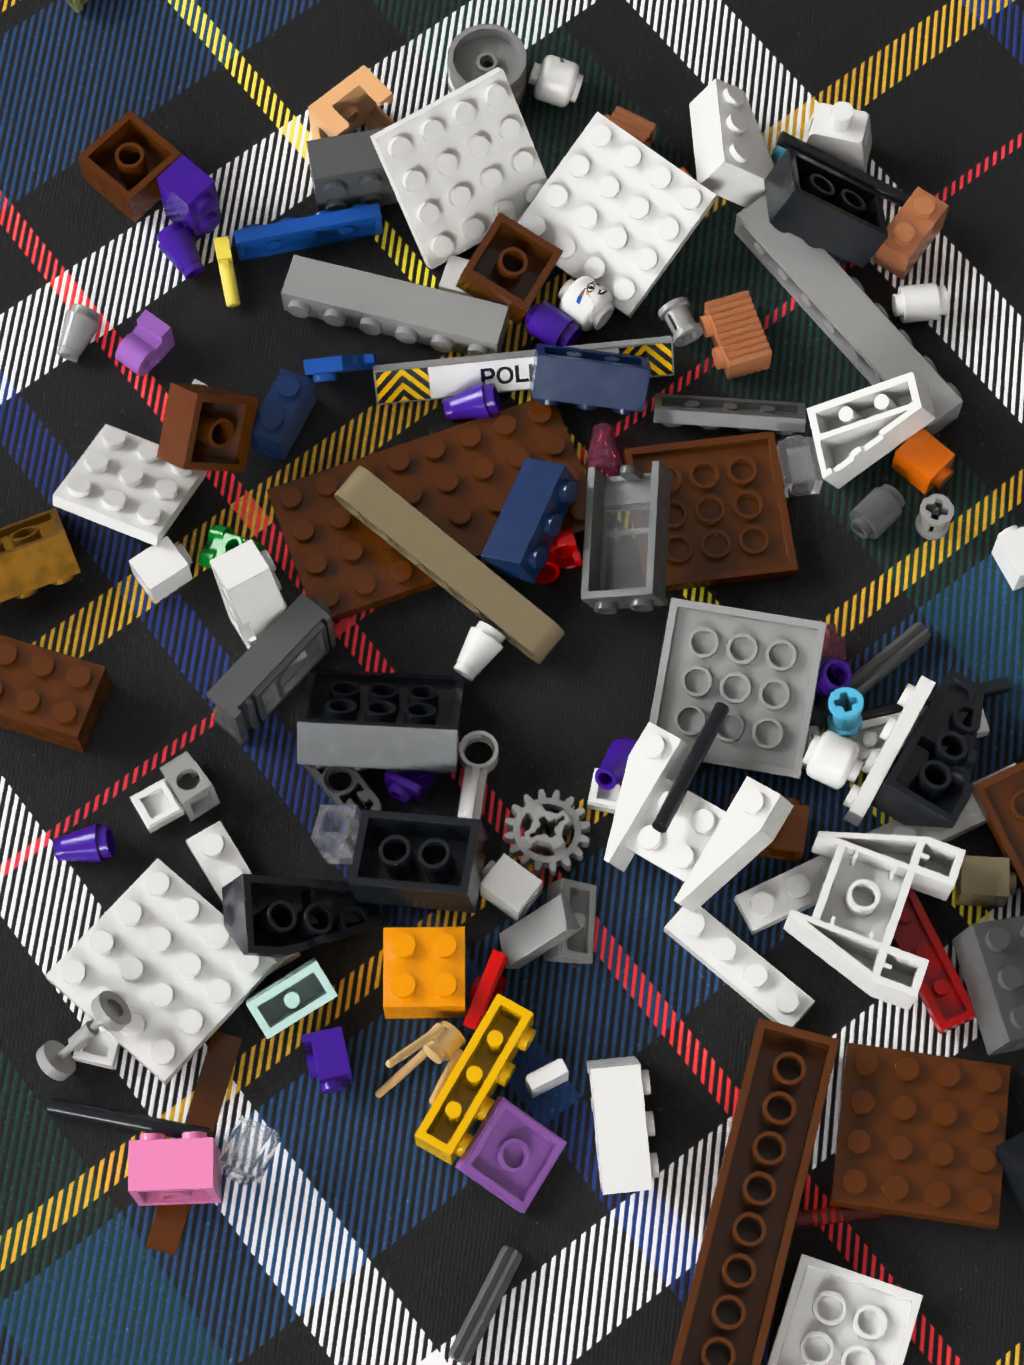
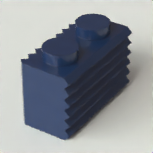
[251,368,317,462]

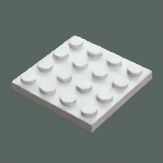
[370,67,548,270]
[517,112,717,318]
[45,858,277,1085]

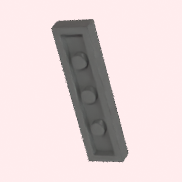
[653,393,806,435]

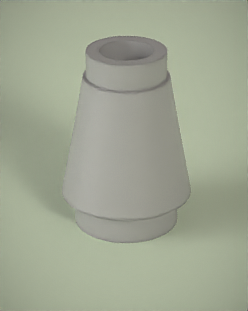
[56,303,100,362]

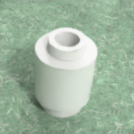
[892,282,949,323]

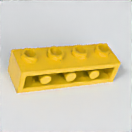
[414,993,537,1165]

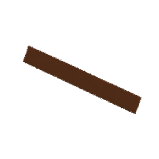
[146,1031,243,1255]

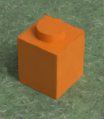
[891,428,955,495]

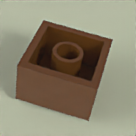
[78,110,182,223]
[456,212,563,325]

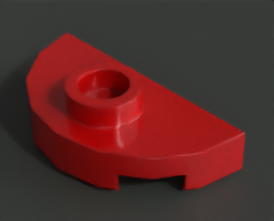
[462,949,509,1030]

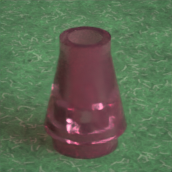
[585,423,622,477]

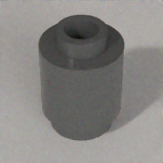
[849,484,906,540]

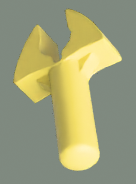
[213,236,241,308]

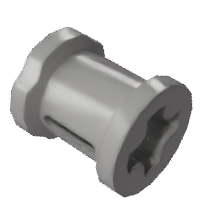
[658,297,703,347]
[915,494,954,540]

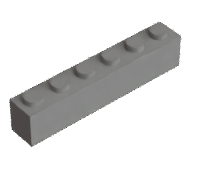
[281,255,509,356]

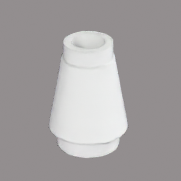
[453,621,505,681]

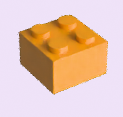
[383,926,466,1019]

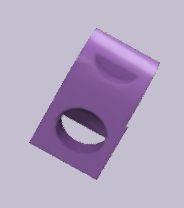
[115,309,175,376]

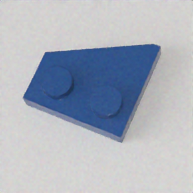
[303,354,378,383]

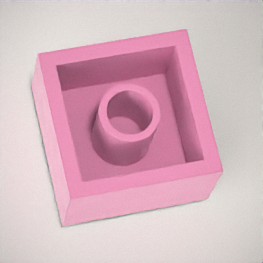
[128,1131,222,1206]

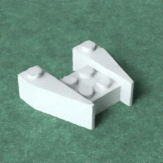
[604,722,794,913]
[783,831,966,1011]

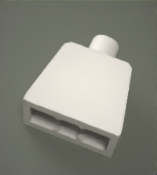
[802,101,872,172]

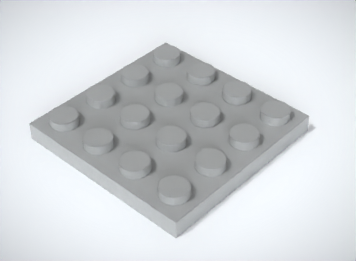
[649,597,828,779]

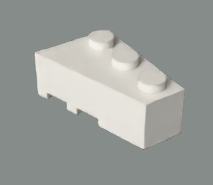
[689,78,774,208]

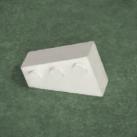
[806,372,936,489]
[209,539,305,661]
[586,1056,659,1195]

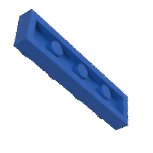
[233,203,383,261]

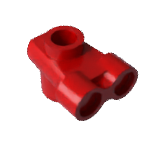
[535,528,583,584]

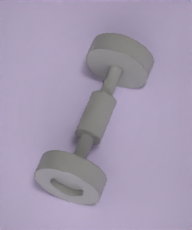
[36,991,131,1081]

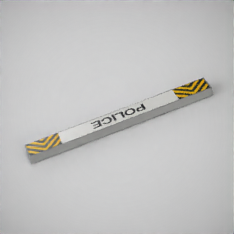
[373,336,674,405]

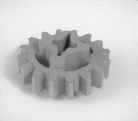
[504,789,590,877]

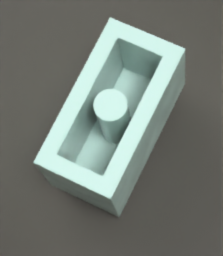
[245,957,338,1039]

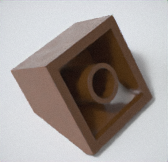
[157,382,259,472]

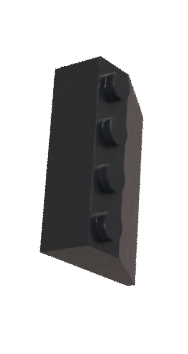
[297,669,465,775]

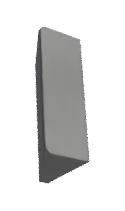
[543,878,597,964]
[499,894,581,969]

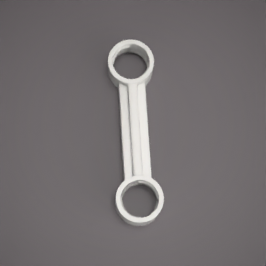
[457,730,499,819]

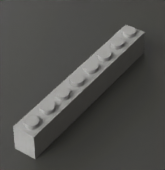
[734,194,963,436]

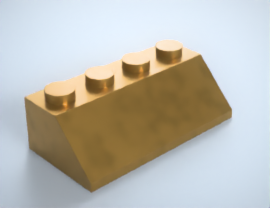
[0,508,81,605]

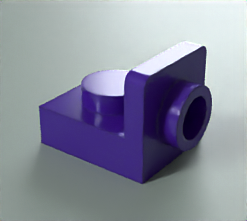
[384,770,437,805]

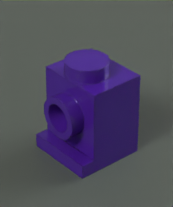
[301,1026,354,1094]

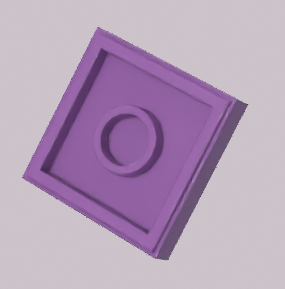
[455,1096,567,1213]

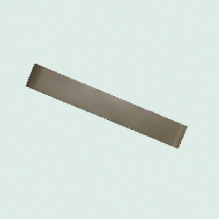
[334,465,565,664]

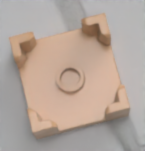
[308,65,395,140]

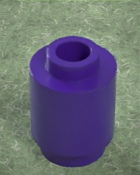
[525,301,582,346]

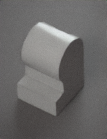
[159,751,220,821]

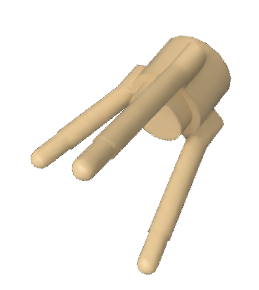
[375,1020,466,1105]

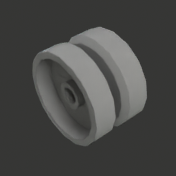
[447,24,527,106]

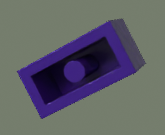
[157,155,222,242]

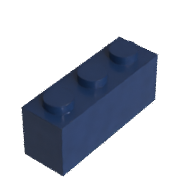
[530,343,651,415]
[481,458,579,583]

